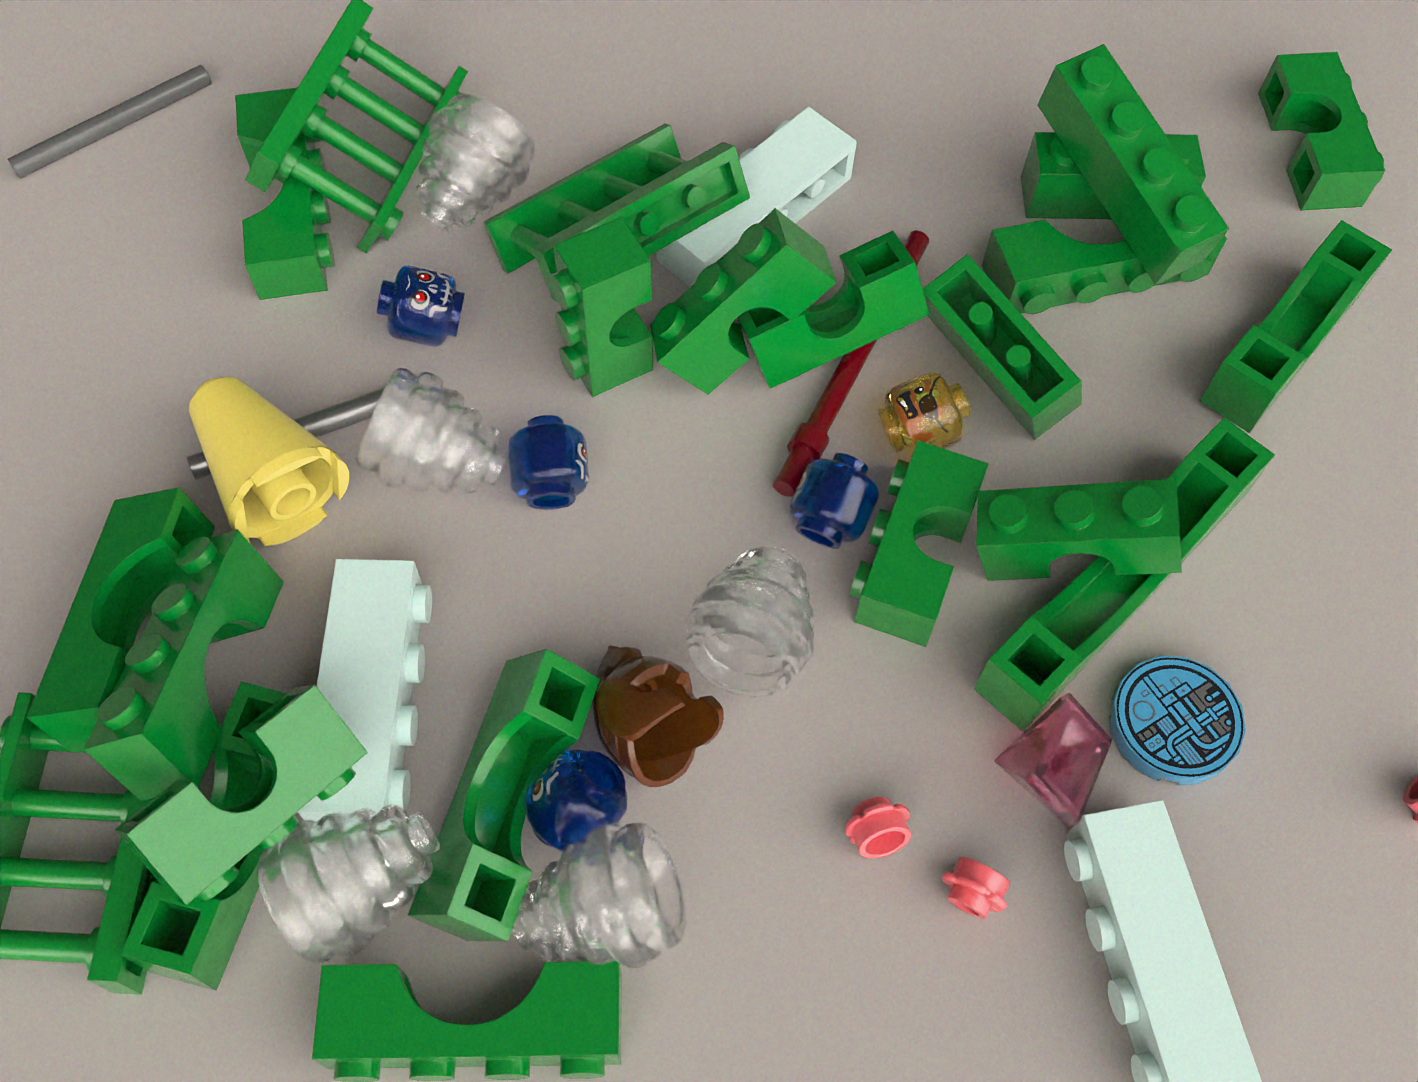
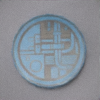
[1109,656,1246,786]

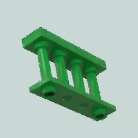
[245,0,468,253]
[483,123,750,303]
[0,692,157,995]

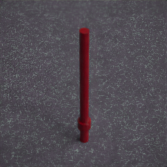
[773,230,929,497]

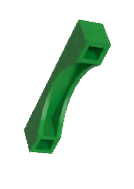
[974,418,1275,732]

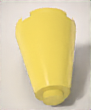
[189,377,349,546]

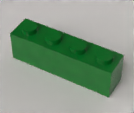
[1037,44,1229,285]

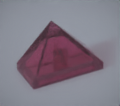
[994,692,1112,828]

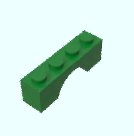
[235,87,335,300]
[981,219,1227,314]
[1199,220,1392,433]
[26,487,215,753]
[83,529,284,801]
[408,649,600,942]
[120,681,287,991]
[312,961,622,1082]

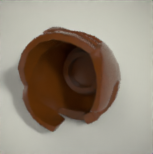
[592,645,724,787]

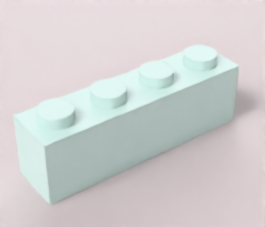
[656,106,857,287]
[298,559,432,833]
[1064,800,1262,1082]

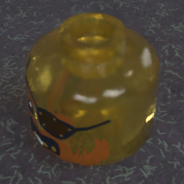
[878,372,972,458]

